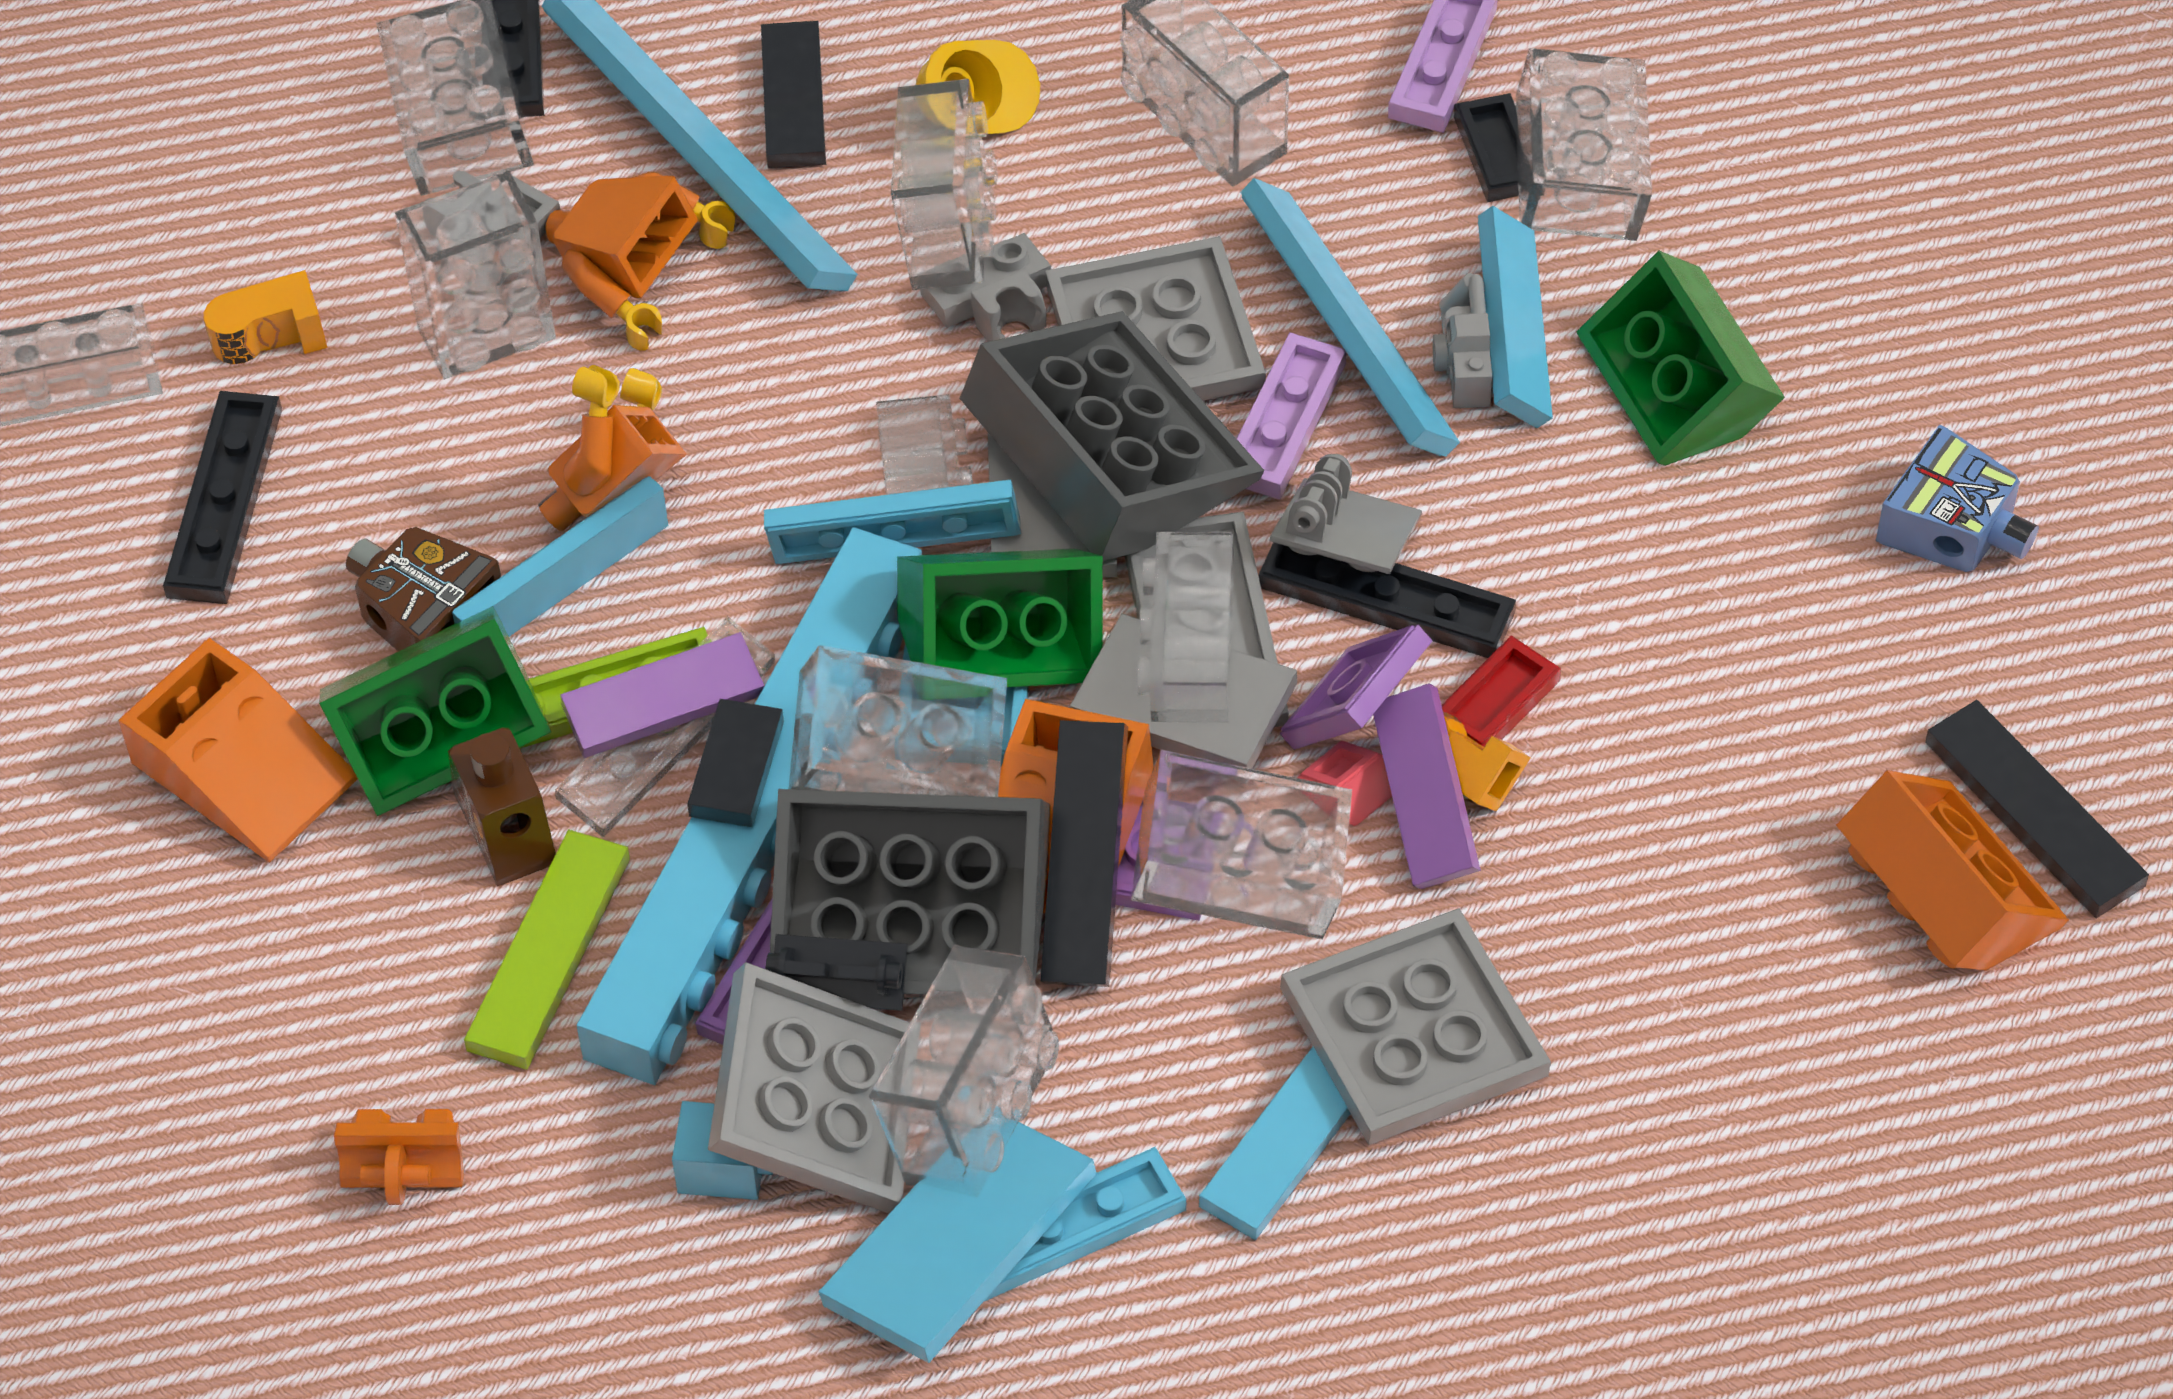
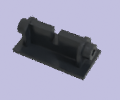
[765,934,908,1011]

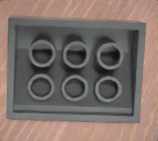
[959,311,1265,561]
[770,789,1050,999]

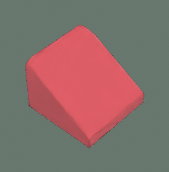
[1297,740,1392,826]

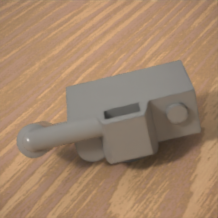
[1432,273,1492,408]

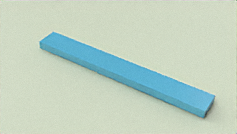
[542,0,858,291]

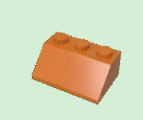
[1836,770,2069,971]

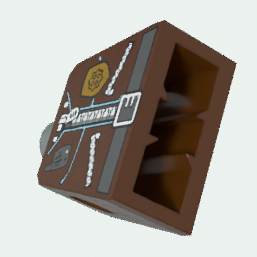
[346,527,501,651]
[448,728,556,887]

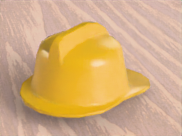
[908,40,1040,135]

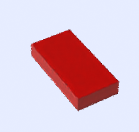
[1442,635,1561,747]

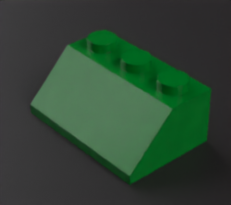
[1576,250,1785,466]
[897,549,1103,692]
[319,606,552,816]

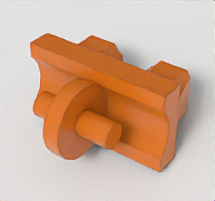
[334,1109,464,1205]

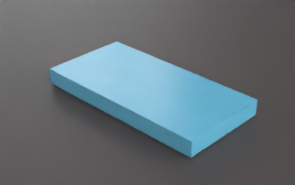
[818,1106,1097,1363]

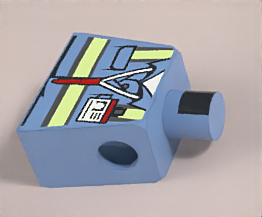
[1876,424,2039,572]

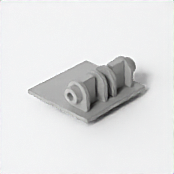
[1269,454,1422,574]

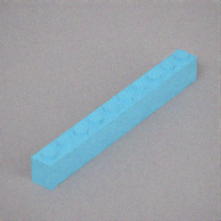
[576,527,922,1086]

